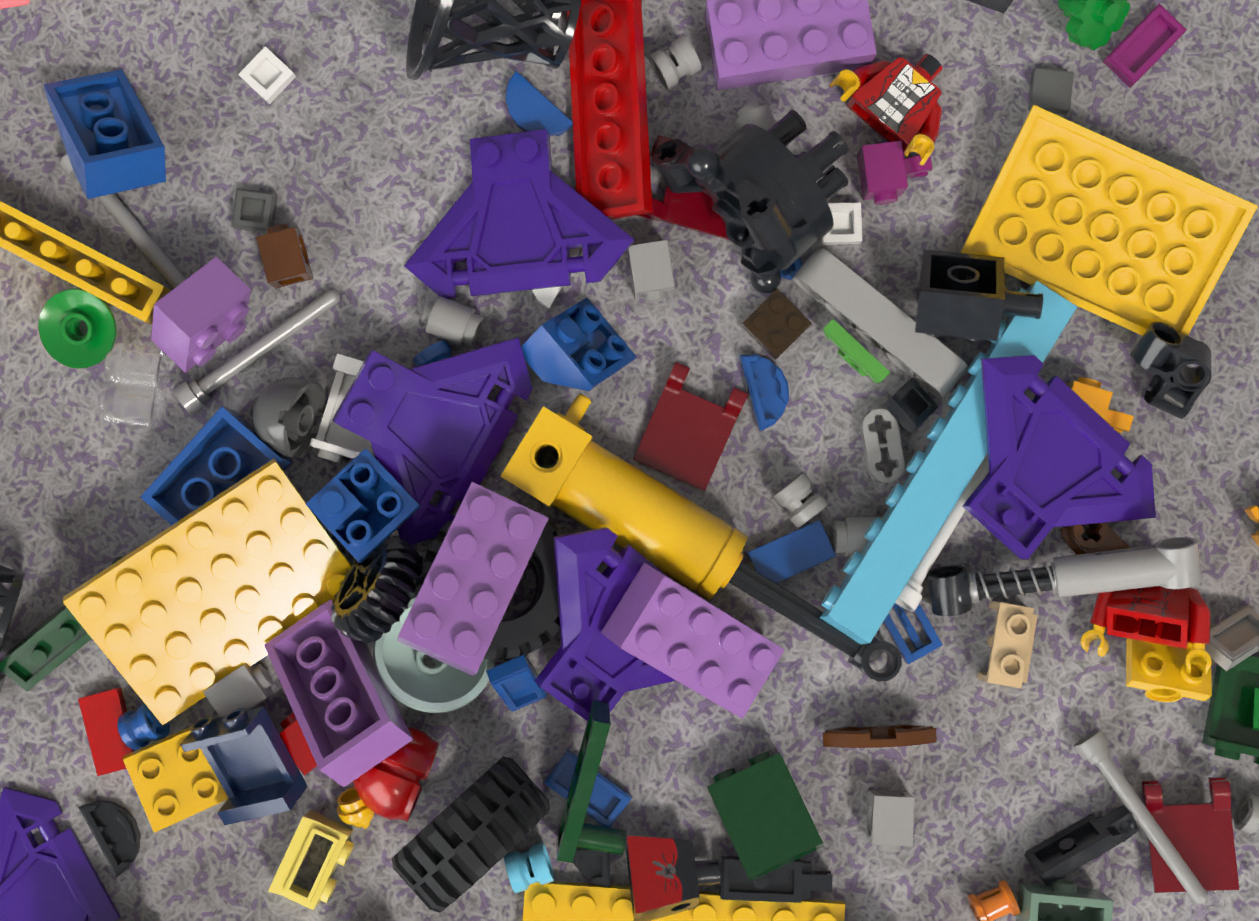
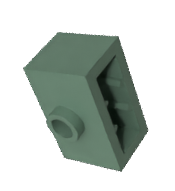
[1016,880,1113,921]

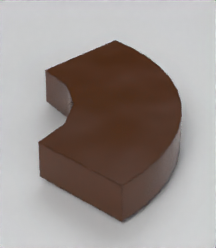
[823,724,937,748]

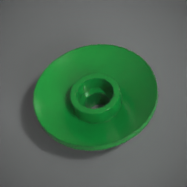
[38,289,117,369]

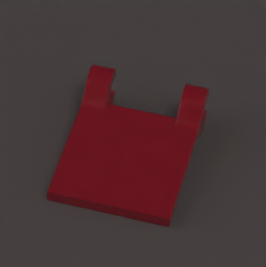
[635,135,730,240]
[633,362,748,491]
[1142,777,1239,893]

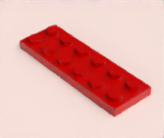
[567,0,653,220]

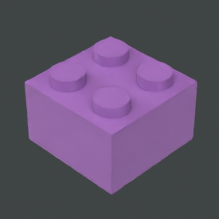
[151,257,251,373]

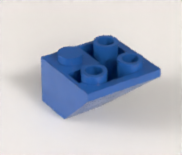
[521,298,637,391]
[306,448,421,563]

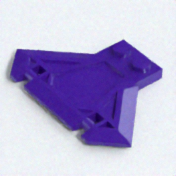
[404,129,635,299]
[332,337,533,545]
[962,355,1156,560]
[534,527,676,721]
[0,787,121,921]

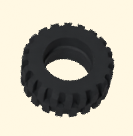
[420,508,560,662]
[392,756,550,913]

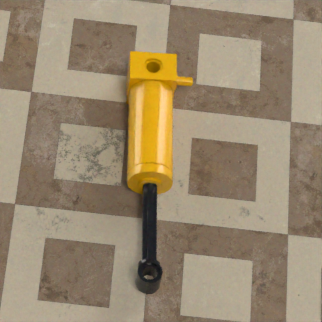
[500,393,902,682]

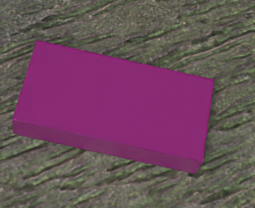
[1102,3,1187,88]

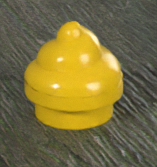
[337,786,375,829]

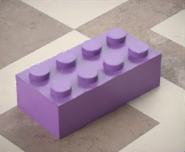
[704,0,877,91]
[397,482,548,676]
[601,563,785,719]
[264,599,413,787]

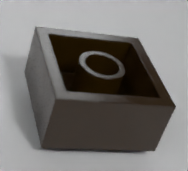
[741,289,812,361]

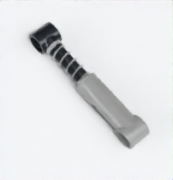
[927,537,1202,616]

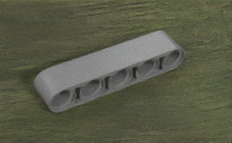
[793,247,968,399]

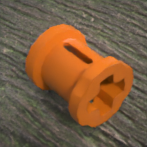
[967,879,1020,921]

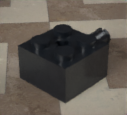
[915,249,1043,341]

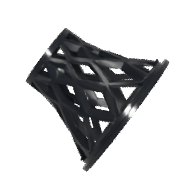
[406,0,581,80]

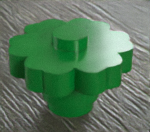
[1058,0,1130,50]

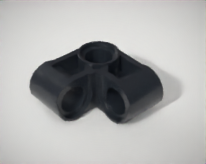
[1129,321,1212,419]

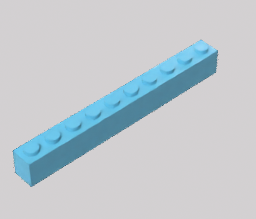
[820,281,1077,644]

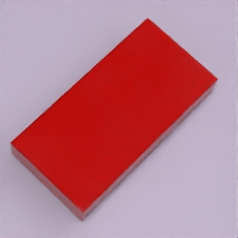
[78,687,136,776]

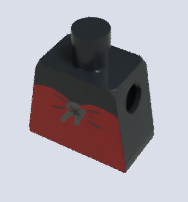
[626,836,721,921]

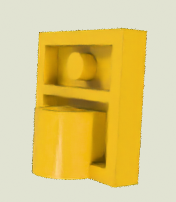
[1126,622,1212,702]
[122,727,228,833]

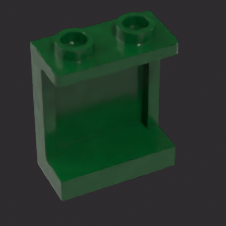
[1202,656,1259,764]
[707,751,824,881]

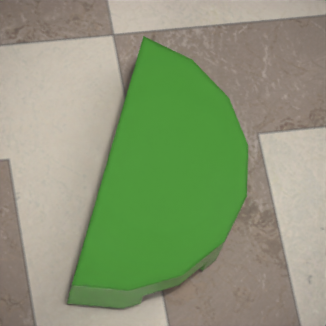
[823,319,891,384]

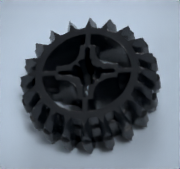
[331,536,423,644]

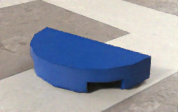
[506,71,573,136]
[739,354,789,432]

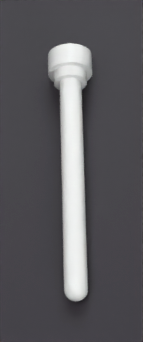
[895,452,989,612]

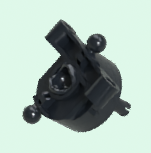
[652,110,849,293]

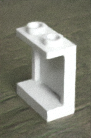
[309,354,375,463]

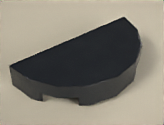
[78,800,141,878]

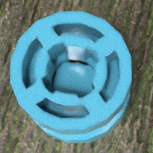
[504,842,555,893]

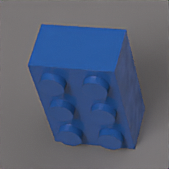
[140,406,292,526]

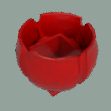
[353,727,439,822]

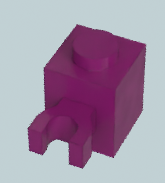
[857,141,932,205]

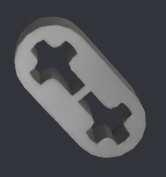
[860,409,905,483]

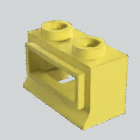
[268,810,355,910]

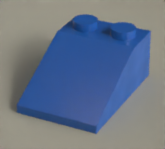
[43,69,166,199]

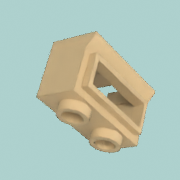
[977,601,1038,688]

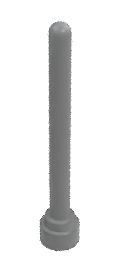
[59,154,186,289]
[173,290,340,415]
[1073,729,1208,904]

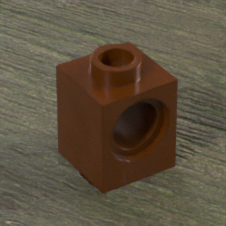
[256,224,314,289]

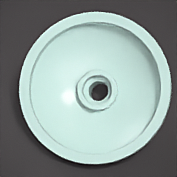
[373,598,494,713]

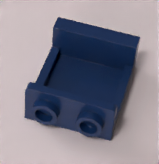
[180,706,308,825]

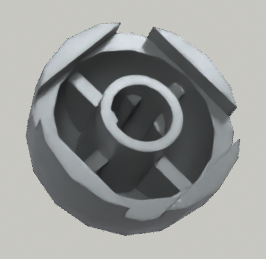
[251,377,326,458]

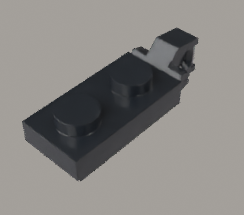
[1024,805,1139,886]
[720,856,832,903]

